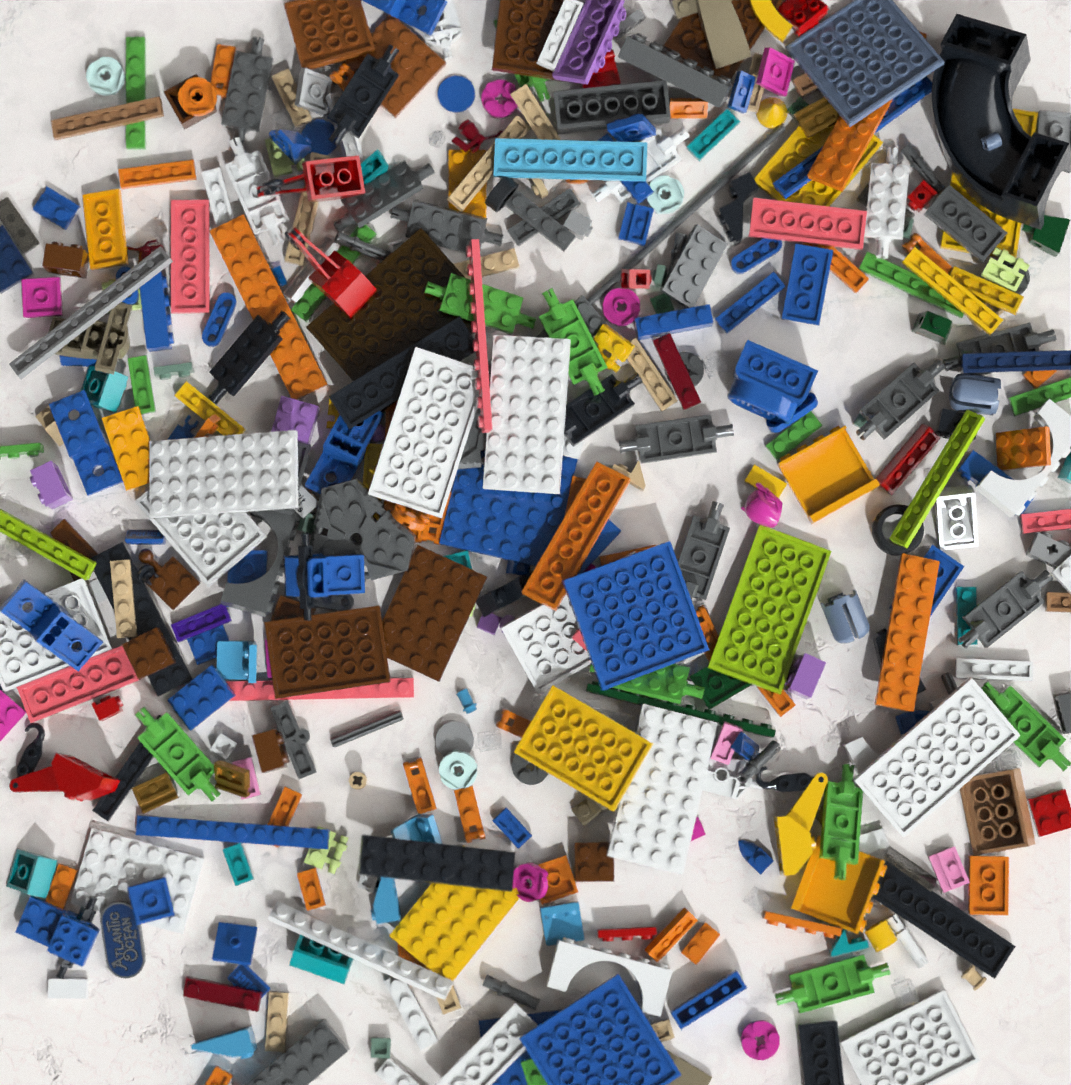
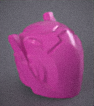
[741,483,783,528]

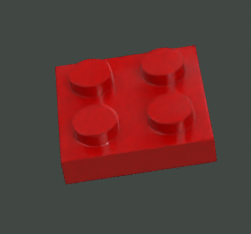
[1027,789,1071,837]

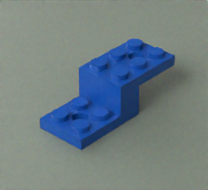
[362,0,448,36]
[49,390,123,496]
[305,411,384,494]
[0,580,103,672]

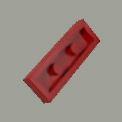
[597,926,657,942]

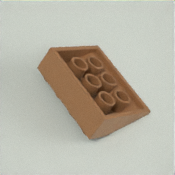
[960,768,1036,856]

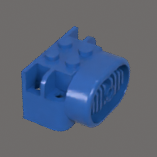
[727,340,818,424]

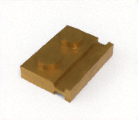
[794,97,840,139]
[214,760,250,798]
[131,772,179,814]

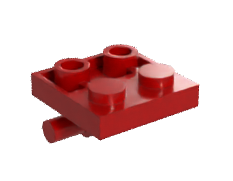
[777,0,829,37]
[582,49,621,89]

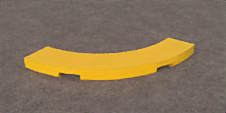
[749,0,793,43]

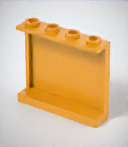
[777,425,880,525]
[791,835,887,934]

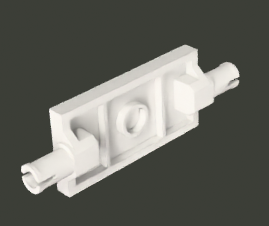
[591,127,689,204]
[225,137,289,246]
[864,148,910,259]

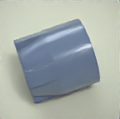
[981,132,1002,151]

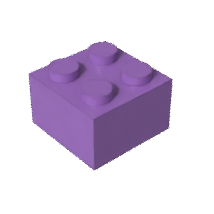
[271,396,320,444]
[29,461,73,509]
[785,653,827,699]

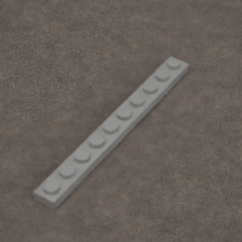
[9,246,173,379]

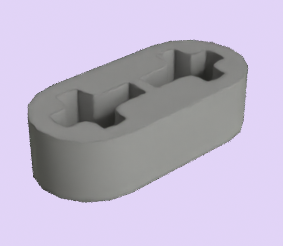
[616,9,646,38]

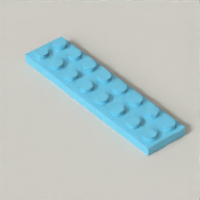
[494,138,647,182]

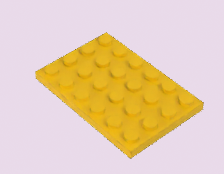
[754,112,883,207]
[514,685,653,812]
[389,845,519,981]

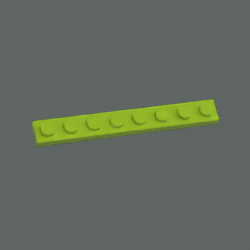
[889,410,985,548]

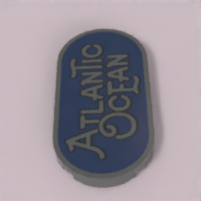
[100,901,146,978]

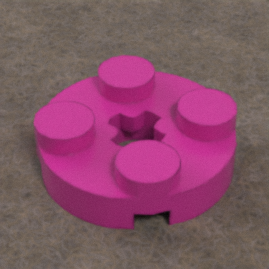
[481,80,518,119]
[602,288,640,327]
[512,862,548,902]
[741,1021,780,1060]

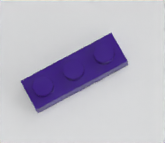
[171,604,232,643]

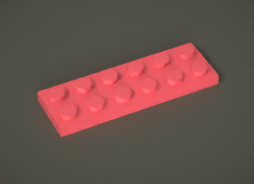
[749,198,867,250]
[171,200,210,314]
[17,646,140,723]

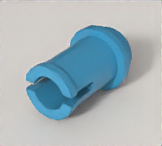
[456,688,477,714]

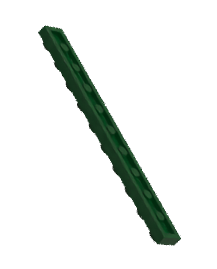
[585,681,776,738]

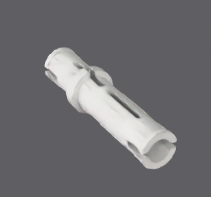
[886,913,929,969]

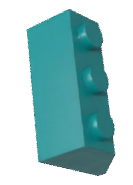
[289,935,354,984]

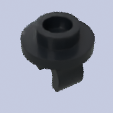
[137,564,159,586]

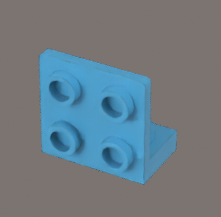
[217,641,257,683]
[391,814,443,844]
[540,901,584,946]

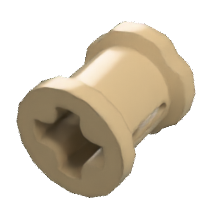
[349,772,367,789]
[961,965,987,991]

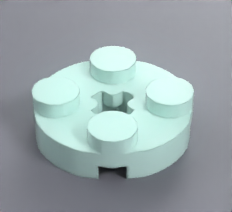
[86,57,125,96]
[646,175,684,214]
[439,750,477,789]

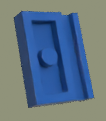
[32,187,80,230]
[618,202,654,246]
[187,625,230,665]

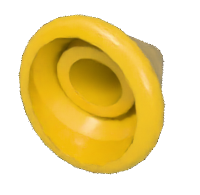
[756,97,788,128]

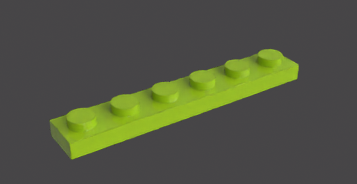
[0,509,97,580]

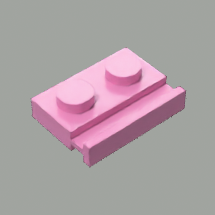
[928,846,970,893]

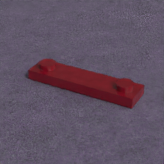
[652,333,701,411]
[183,976,262,1012]

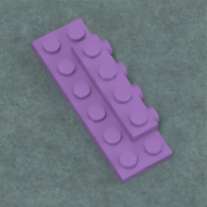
[552,0,626,85]

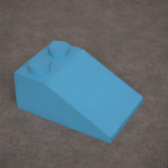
[370,877,402,924]
[190,1026,258,1059]

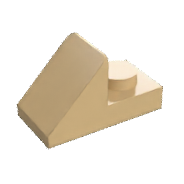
[35,406,64,447]
[612,460,646,491]

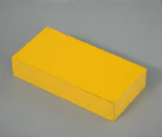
[744,464,787,498]

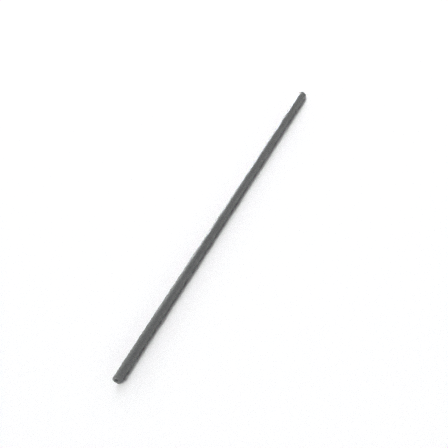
[587,124,786,305]

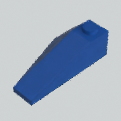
[269,129,312,165]

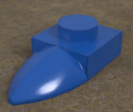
[895,710,930,735]
[738,840,774,875]

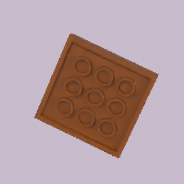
[283,0,376,70]
[344,15,446,119]

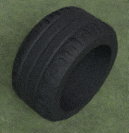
[872,504,924,556]

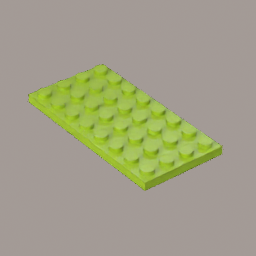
[707,525,832,695]

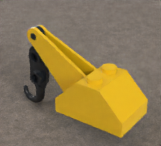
[755,766,828,876]

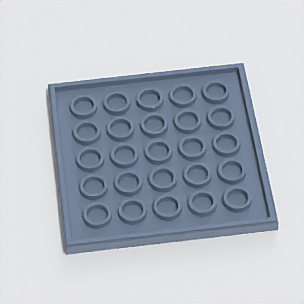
[785,0,944,127]

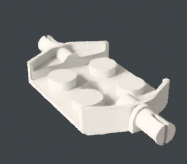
[419,0,462,60]
[702,754,762,799]

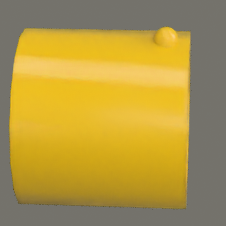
[864,919,898,952]

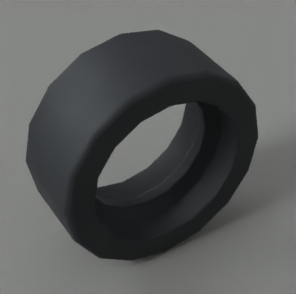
[485,177,519,212]

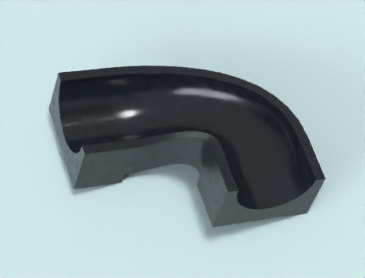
[932,14,1071,229]

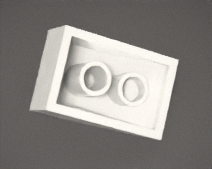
[934,485,978,550]

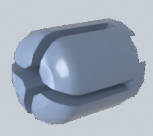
[949,373,1001,415]
[820,590,870,644]

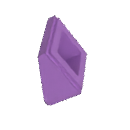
[477,614,502,635]

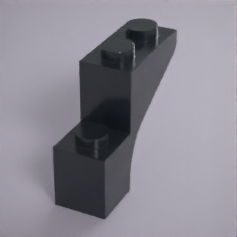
[716,172,759,246]
[476,571,533,617]

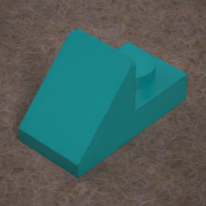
[361,150,389,186]
[829,929,870,957]

